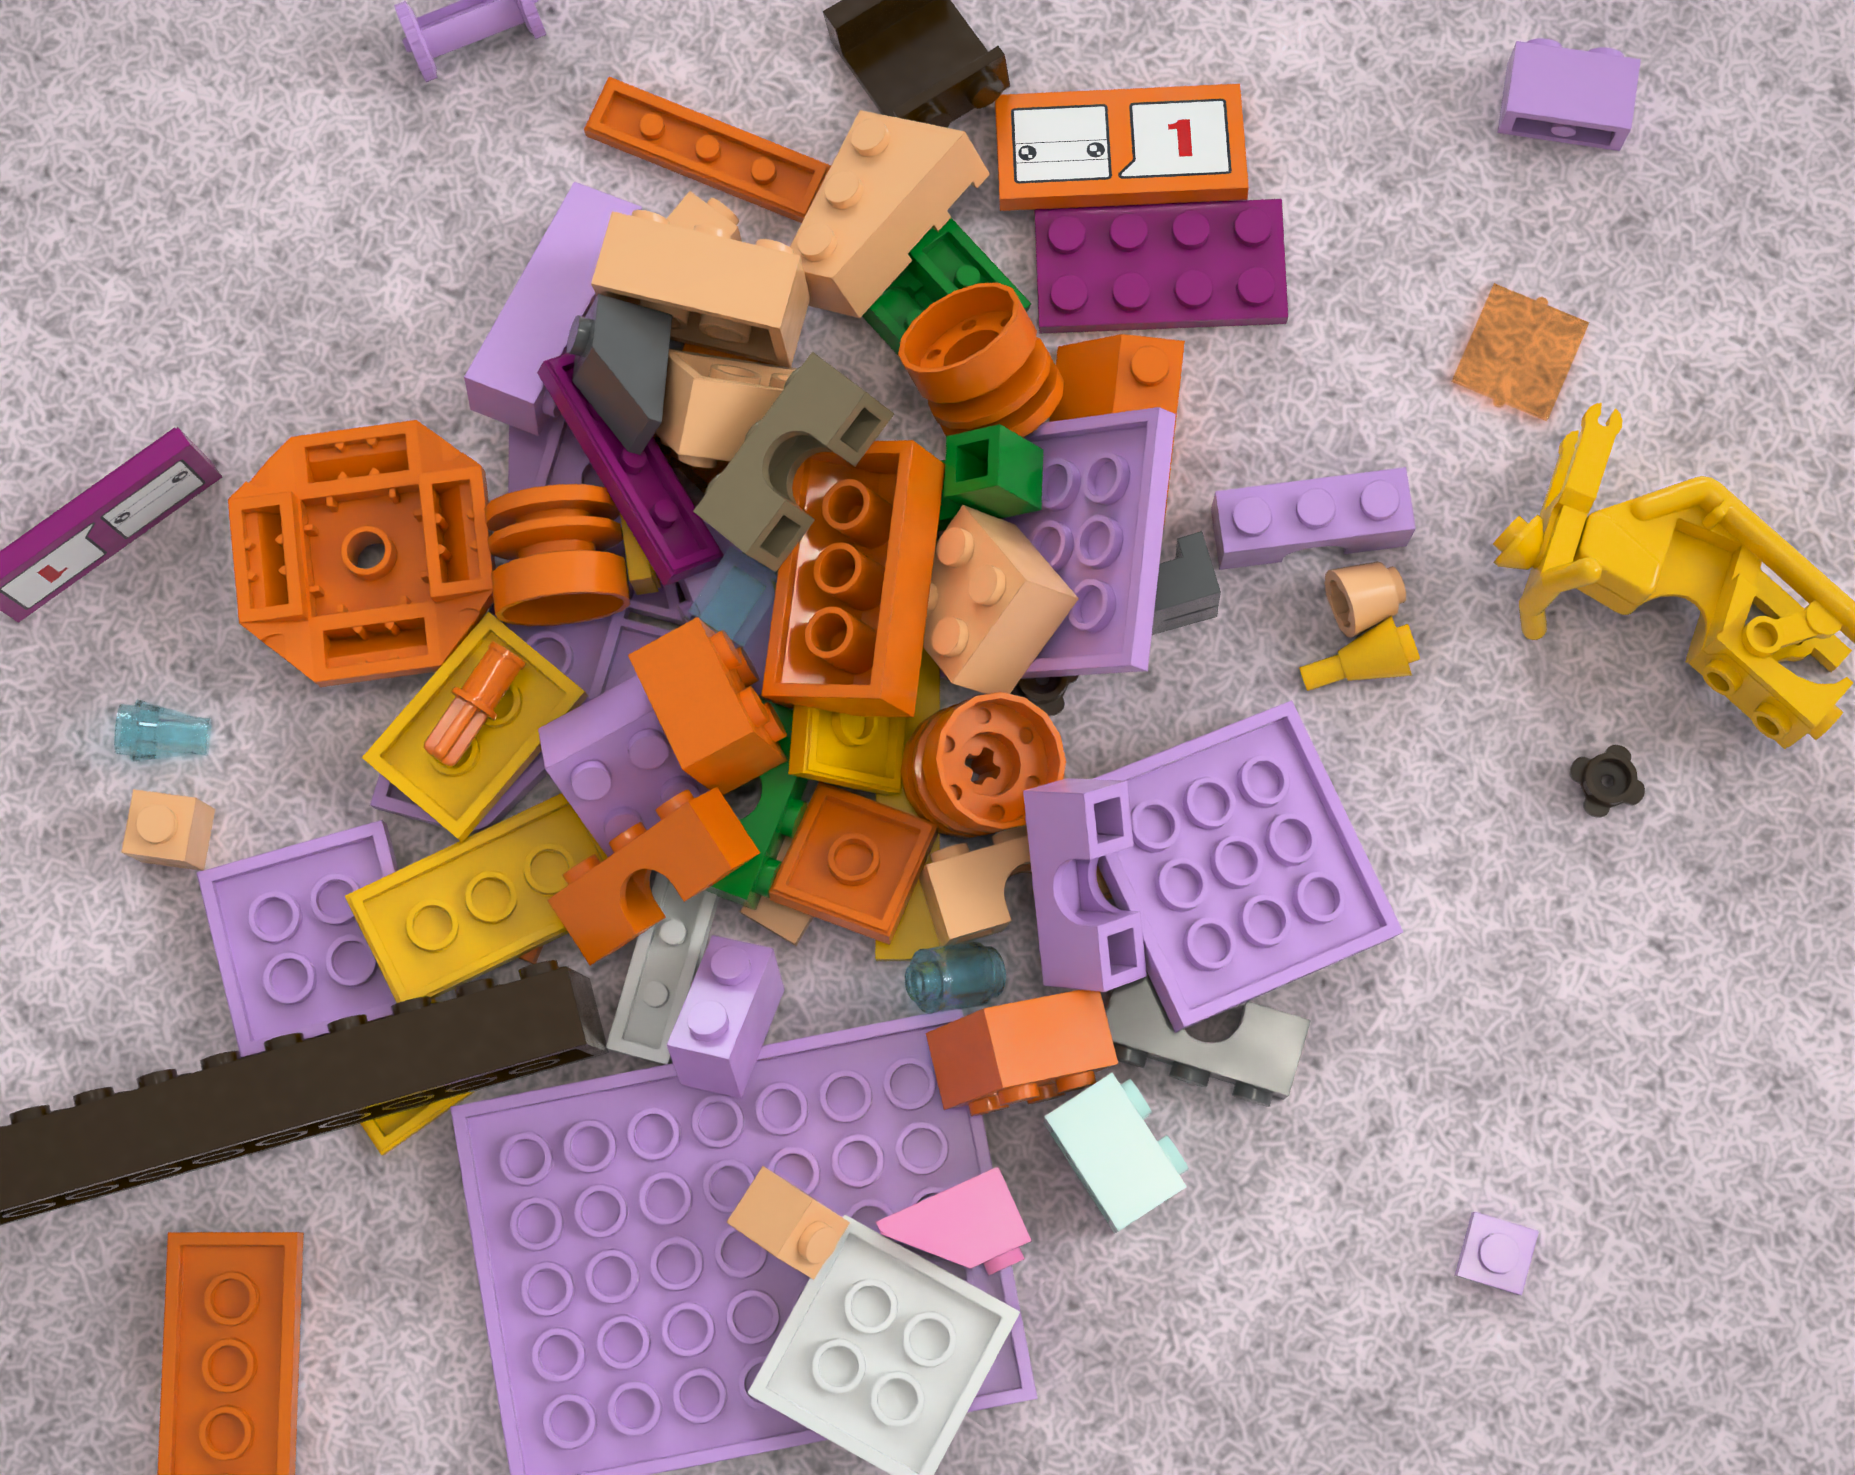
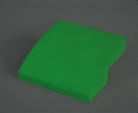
[862,218,1032,356]

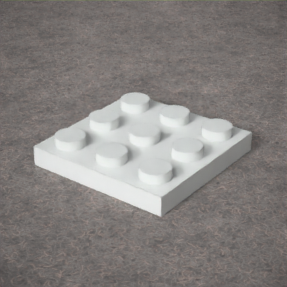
[747,1214,1020,1475]

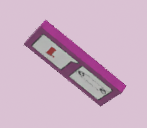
[0,427,222,623]

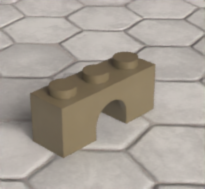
[693,352,894,572]

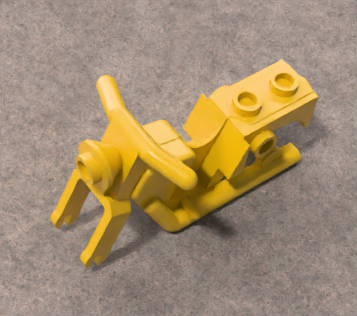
[1493,403,1855,749]

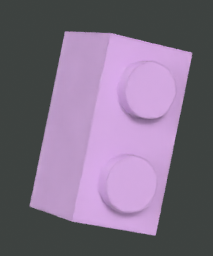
[1497,38,1641,151]
[667,935,785,1099]

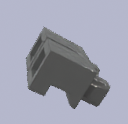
[1152,531,1221,635]

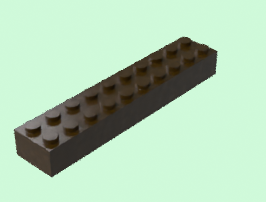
[0,960,609,1226]

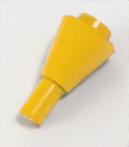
[1299,616,1420,691]

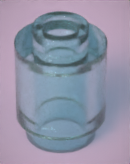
[905,941,1006,1014]

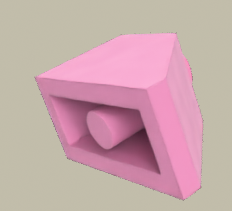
[876,1166,1032,1276]

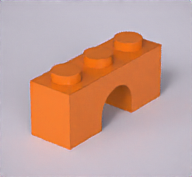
[548,787,760,966]

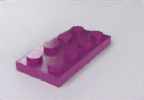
[1034,199,1288,334]

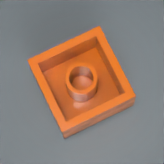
[628,617,788,795]
[926,990,1118,1116]

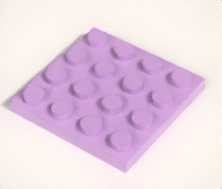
[940,407,1176,681]
[1093,700,1403,1033]

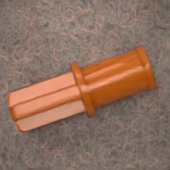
[423,641,526,767]

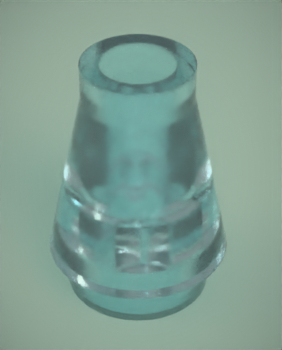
[114,699,212,762]

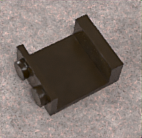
[823,0,1010,128]

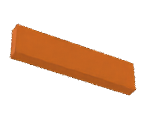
[584,77,831,223]

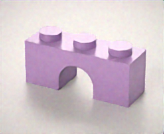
[1211,467,1416,570]
[1023,778,1147,992]

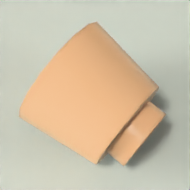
[1325,561,1406,638]

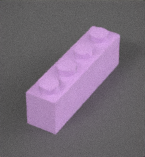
[464,182,642,436]

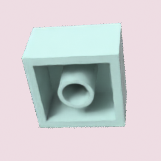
[1043,1073,1189,1234]

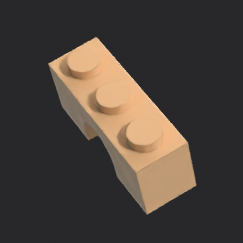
[919,825,1113,950]

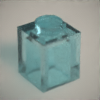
[684,546,777,648]

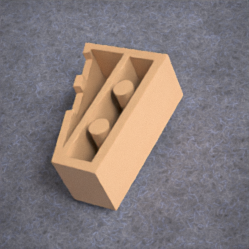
[790,110,990,318]

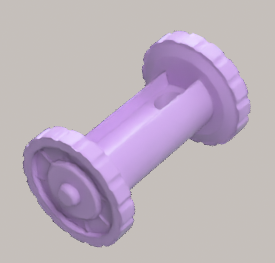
[394,0,546,82]

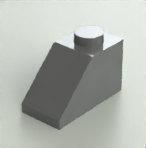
[567,294,672,455]

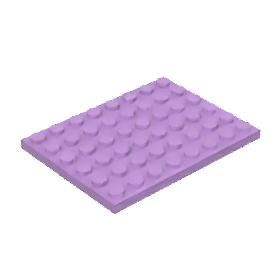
[450,1007,1038,1475]

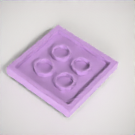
[197,820,399,1057]

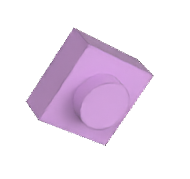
[1454,1212,1539,1295]

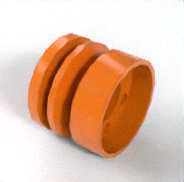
[898,282,1065,437]
[484,484,631,626]
[901,692,1066,839]

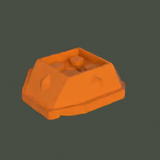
[228,420,496,687]

